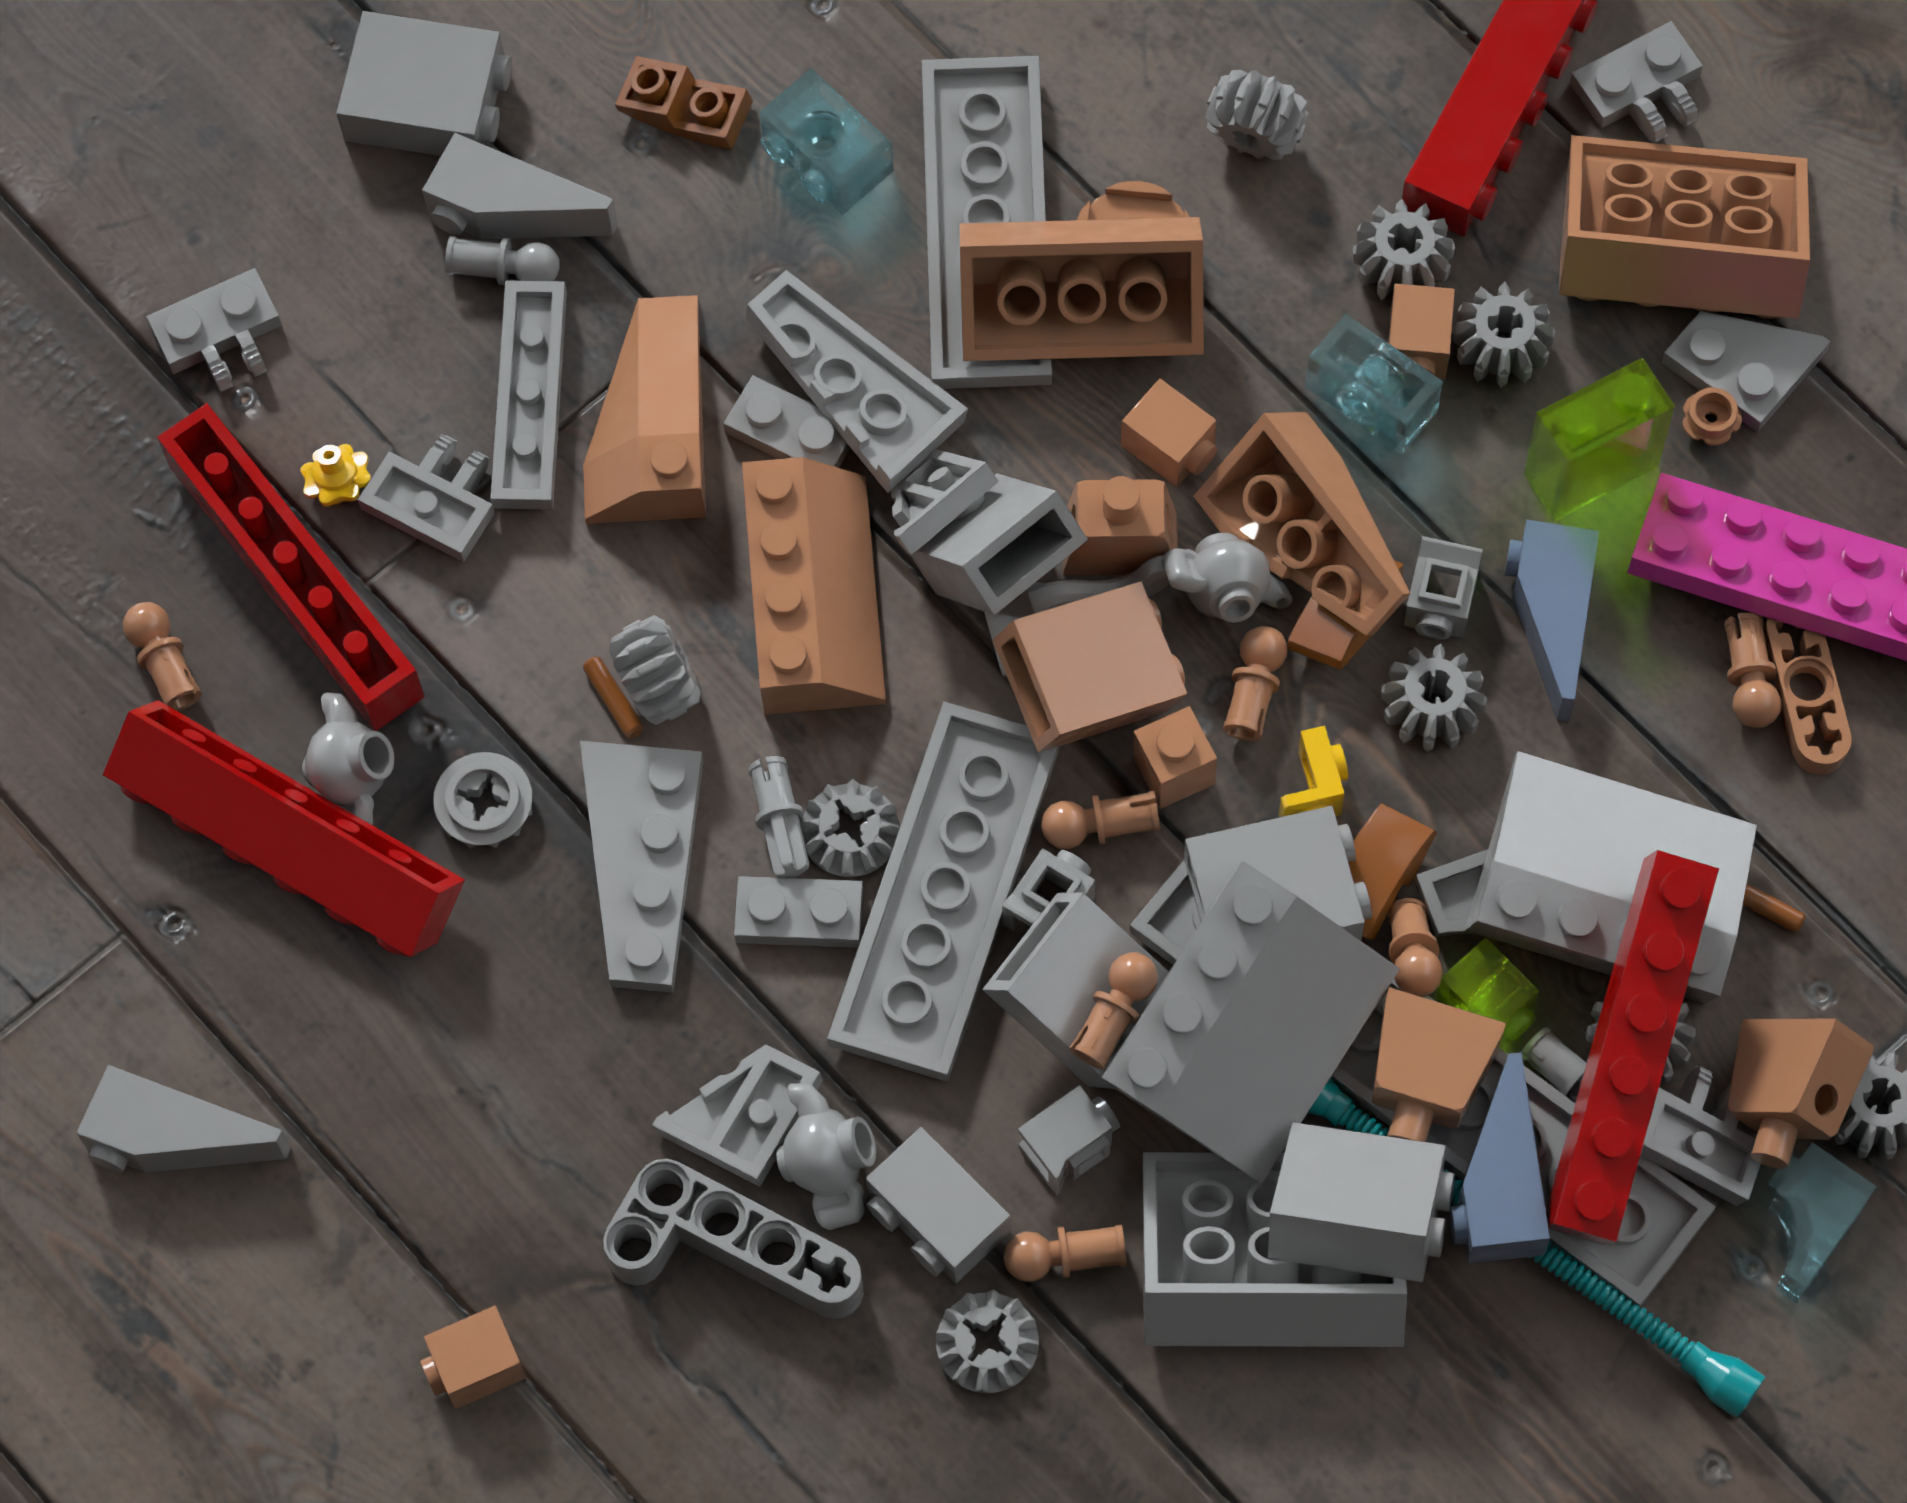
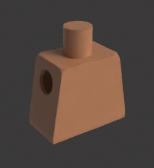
[1063,476,1178,575]
[1372,987,1506,1142]
[1728,1019,1875,1169]

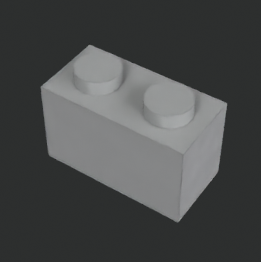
[865,1127,1011,1284]

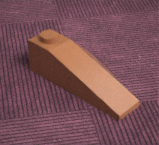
[583,295,706,524]
[1193,412,1411,636]

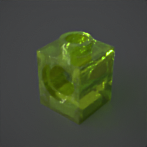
[1436,938,1539,1043]

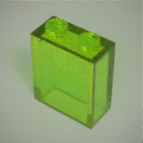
[1524,357,1675,521]

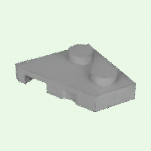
[1662,311,1831,432]
[891,449,999,556]
[652,1044,823,1187]

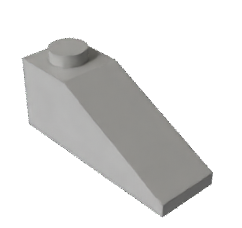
[422,133,618,239]
[76,1065,291,1173]

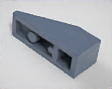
[1504,519,1599,722]
[1449,1052,1550,1264]

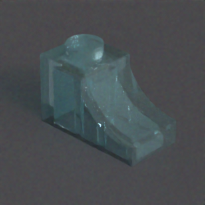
[1768,1143,1877,1304]

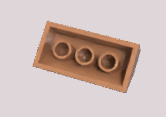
[960,217,1204,361]
[742,457,886,715]

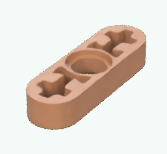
[1764,617,1852,775]

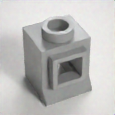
[1403,536,1483,640]
[1002,848,1095,932]
[1018,1085,1120,1196]

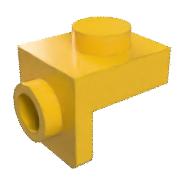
[1279,726,1348,818]

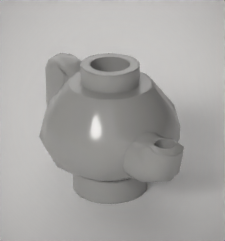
[1162,533,1293,622]
[302,692,394,825]
[776,1083,876,1230]

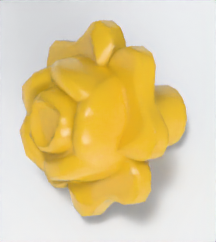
[300,444,371,507]

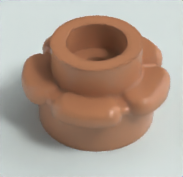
[1682,387,1742,446]

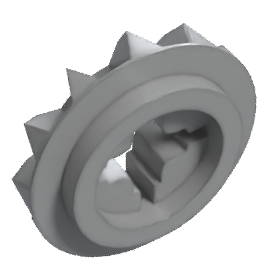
[433,752,532,849]
[800,779,900,877]
[936,1289,1039,1393]

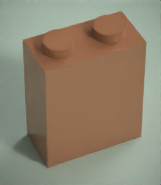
[993,581,1188,753]

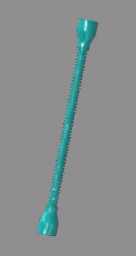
[1308,1077,1766,1419]

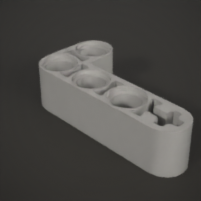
[603,1159,864,1319]

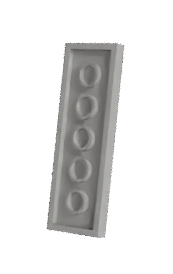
[922,56,1052,389]
[827,701,1060,1082]

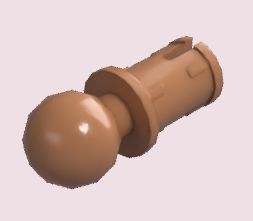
[123,602,202,711]
[1724,613,1781,728]
[1223,625,1288,742]
[1041,791,1160,849]
[1388,898,1443,997]
[1068,952,1159,1070]
[1003,1225,1127,1282]

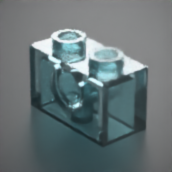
[759,69,894,215]
[1306,313,1443,455]

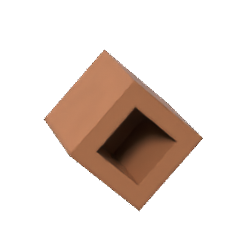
[1386,284,1455,383]
[1121,378,1218,487]
[1133,706,1217,809]
[420,1305,526,1409]

